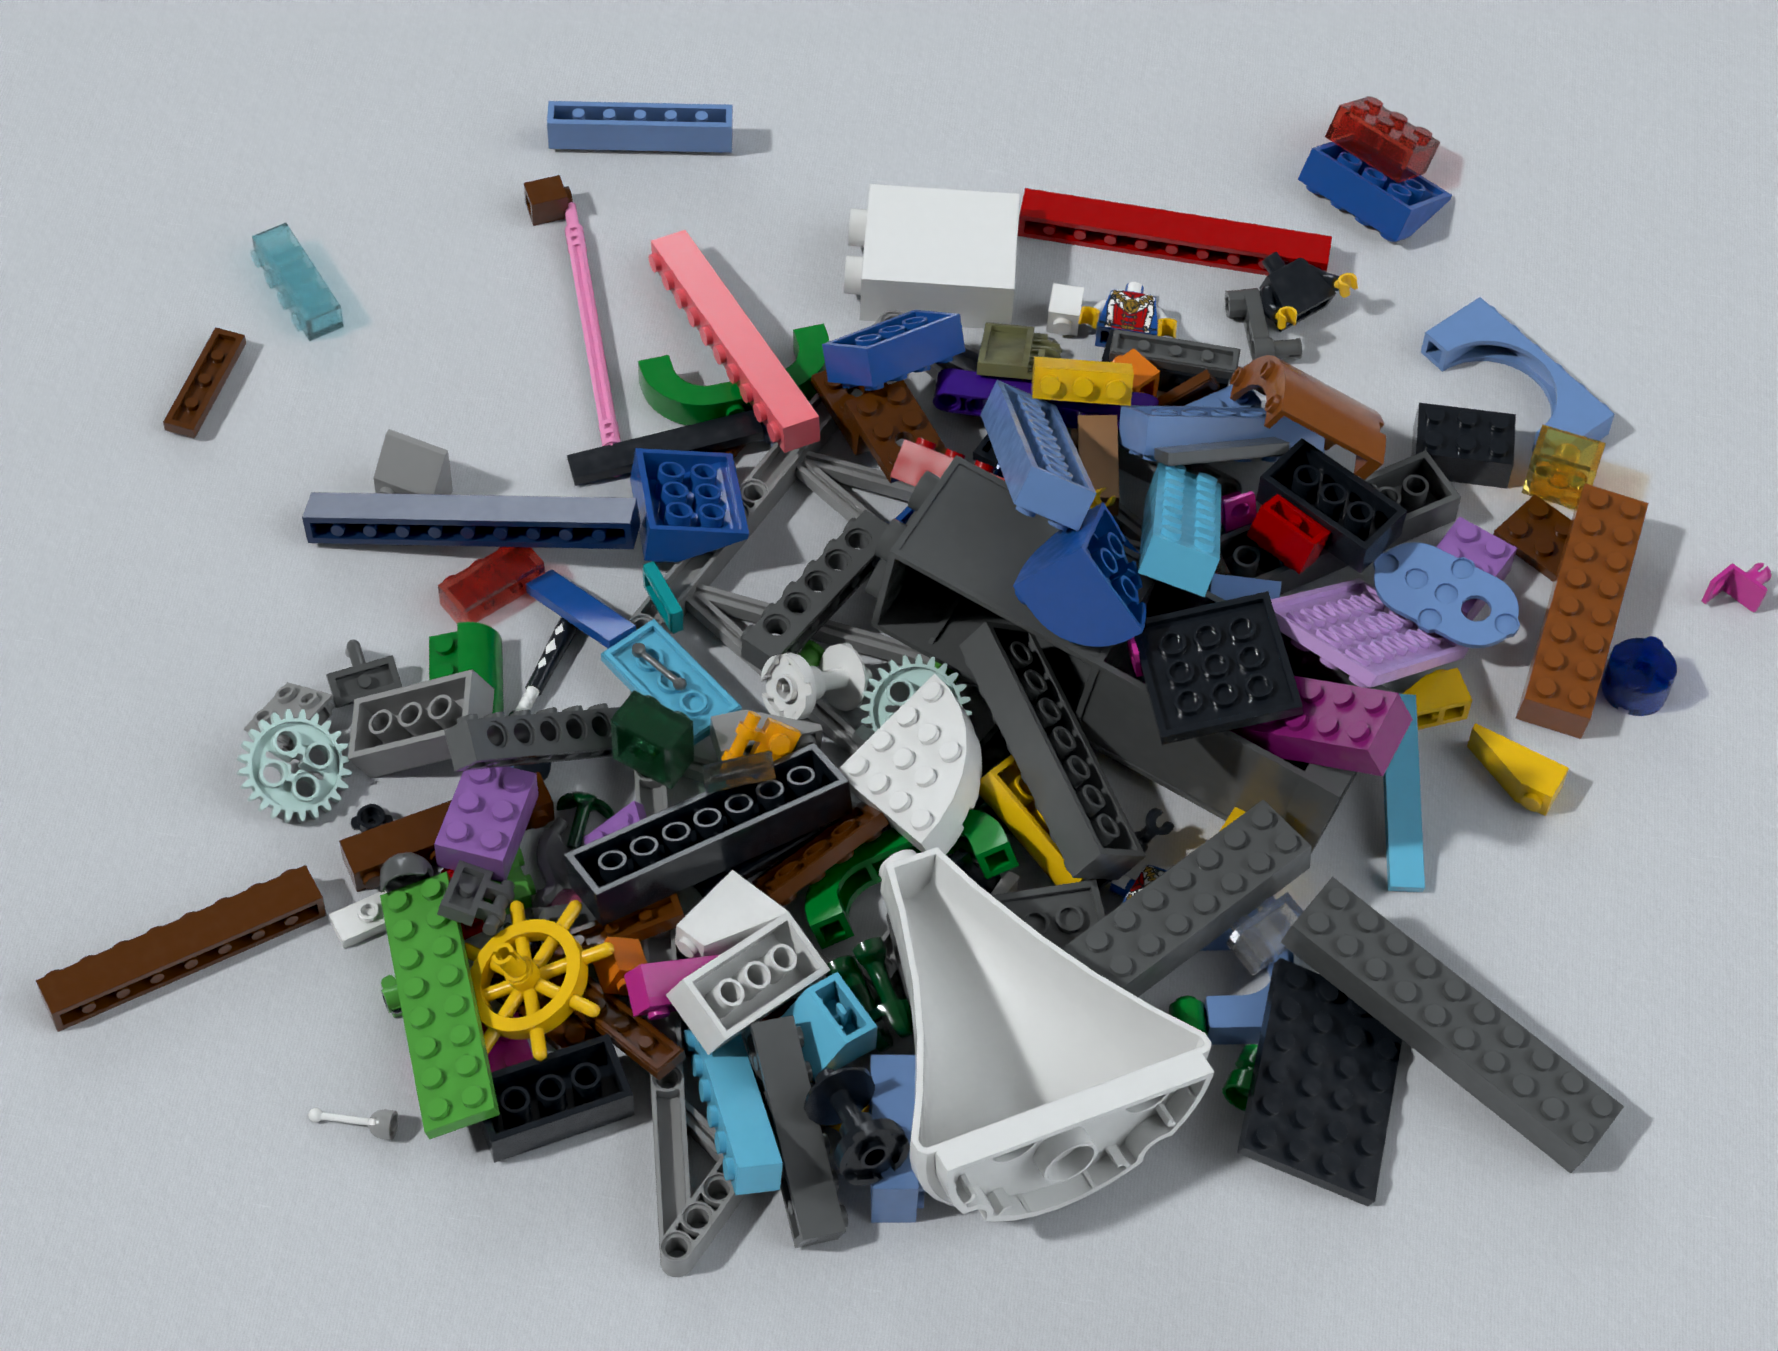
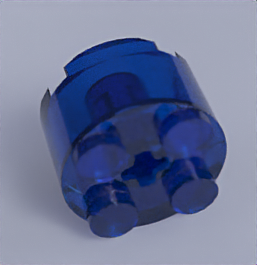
[1601,636,1677,716]

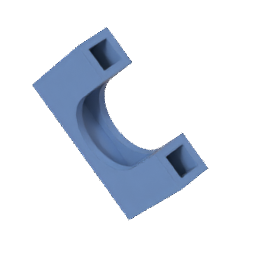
[1200,901,1294,1045]

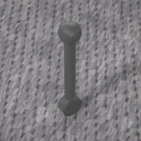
[632,643,687,691]

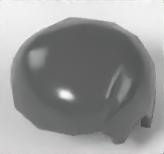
[380,852,434,893]

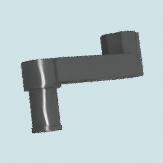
[1224,288,1302,361]

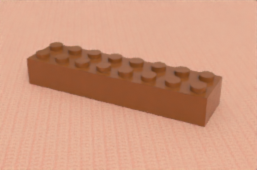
[1516,483,1649,739]

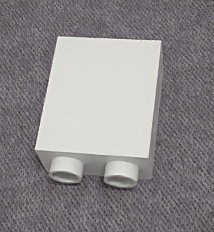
[844,184,1020,329]

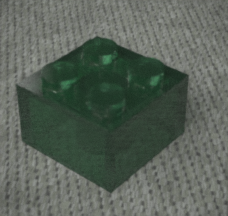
[610,690,694,789]

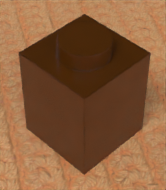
[524,175,573,226]

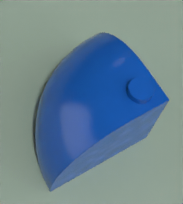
[1013,502,1146,647]

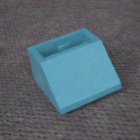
[781,972,877,1082]

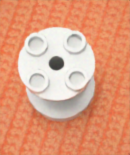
[761,642,873,720]

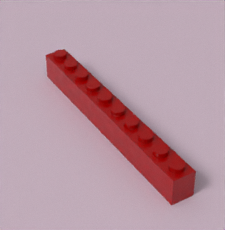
[1017,188,1332,276]

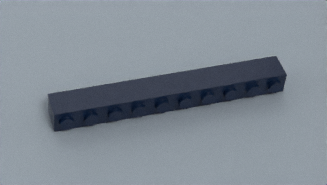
[302,492,641,550]

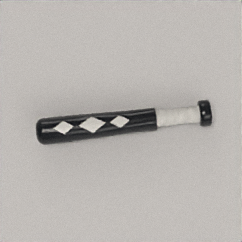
[508,617,578,716]

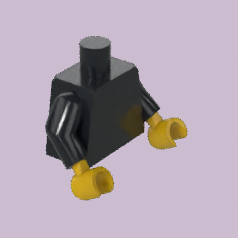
[1259,252,1358,332]

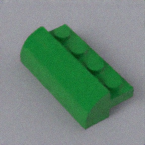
[429,622,504,713]

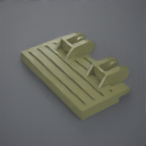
[976,322,1062,380]

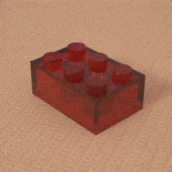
[1325,96,1440,183]

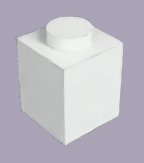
[1046,283,1084,336]

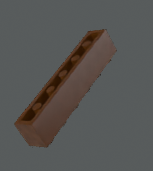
[339,772,555,892]

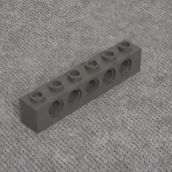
[740,509,889,671]
[444,703,633,772]

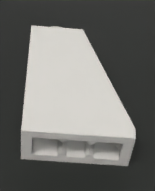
[675,870,787,958]

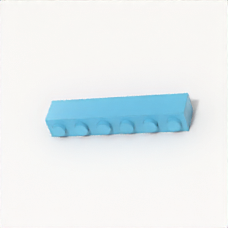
[684,1029,783,1195]

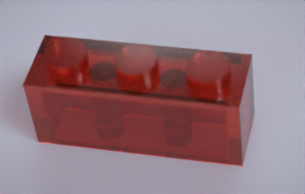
[438,547,545,623]

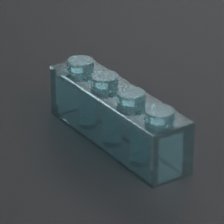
[250,223,344,341]

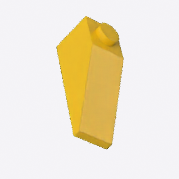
[1402,668,1472,730]
[1467,723,1569,816]

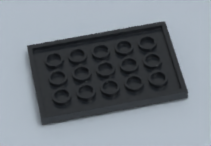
[1237,958,1402,1207]

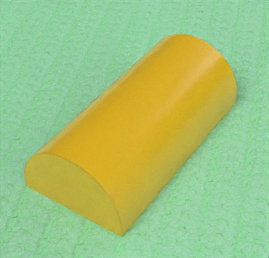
[979,755,1084,885]

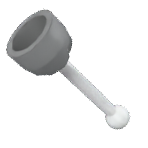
[308,1108,398,1140]

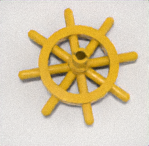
[465,900,614,1061]

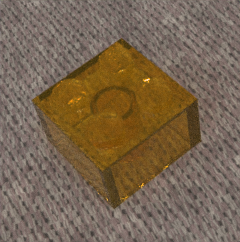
[1521,424,1606,509]

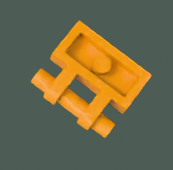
[718,711,801,779]

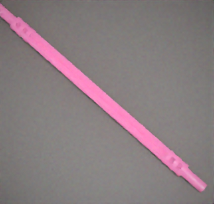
[565,202,621,477]

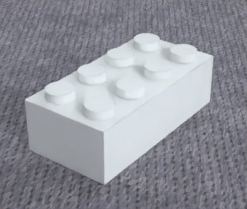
[666,911,830,1055]

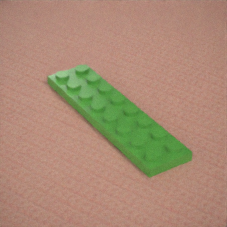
[380,871,500,1139]

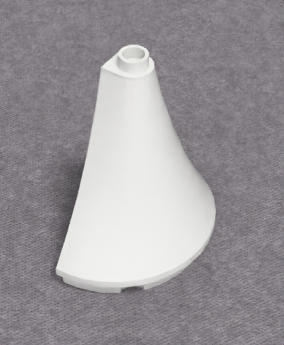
[879,847,1214,1222]

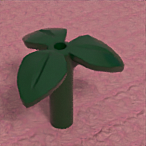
[556,791,615,850]

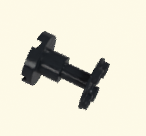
[804,1067,910,1185]

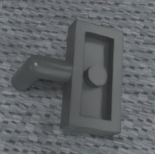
[326,639,402,708]

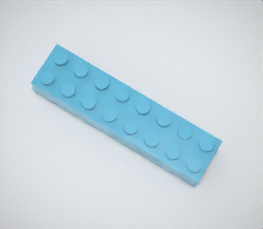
[1138,462,1221,597]

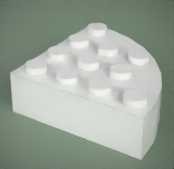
[839,674,982,855]

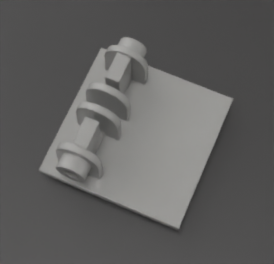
[244,682,334,751]

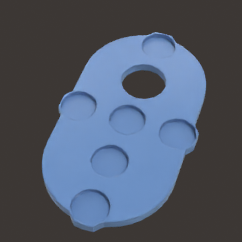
[1373,542,1520,648]

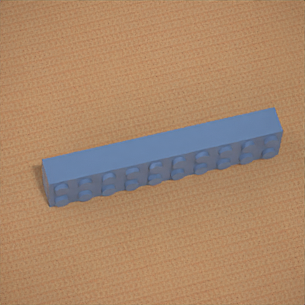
[981,380,1097,531]

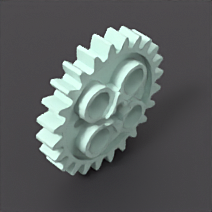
[860,654,972,732]
[237,709,352,823]

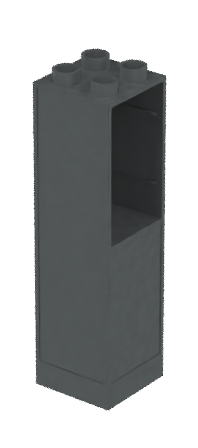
[865,455,1396,854]

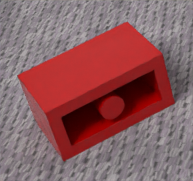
[1246,494,1331,574]

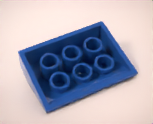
[1298,134,1452,242]
[630,448,749,563]

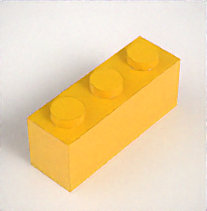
[1031,356,1134,406]

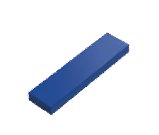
[525,569,636,649]

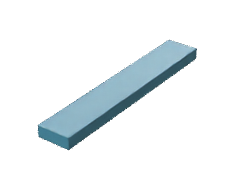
[1383,694,1425,892]

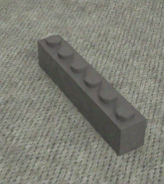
[743,1015,848,1248]

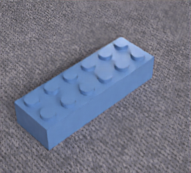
[1118,405,1325,462]

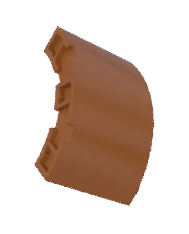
[1230,355,1386,480]

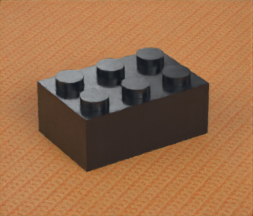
[1411,403,1516,489]

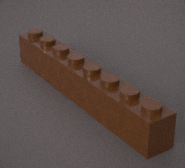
[36,865,327,1032]

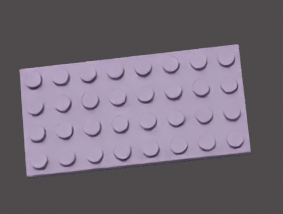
[1271,578,1469,688]

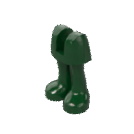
[825,937,913,1053]

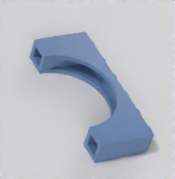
[1421,297,1615,471]

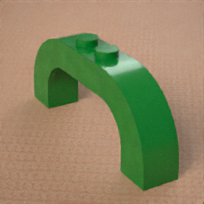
[638,323,829,425]
[805,809,1019,949]

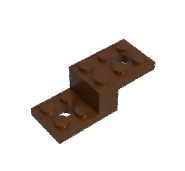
[811,370,947,484]

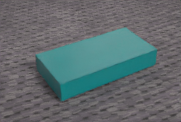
[642,561,684,634]

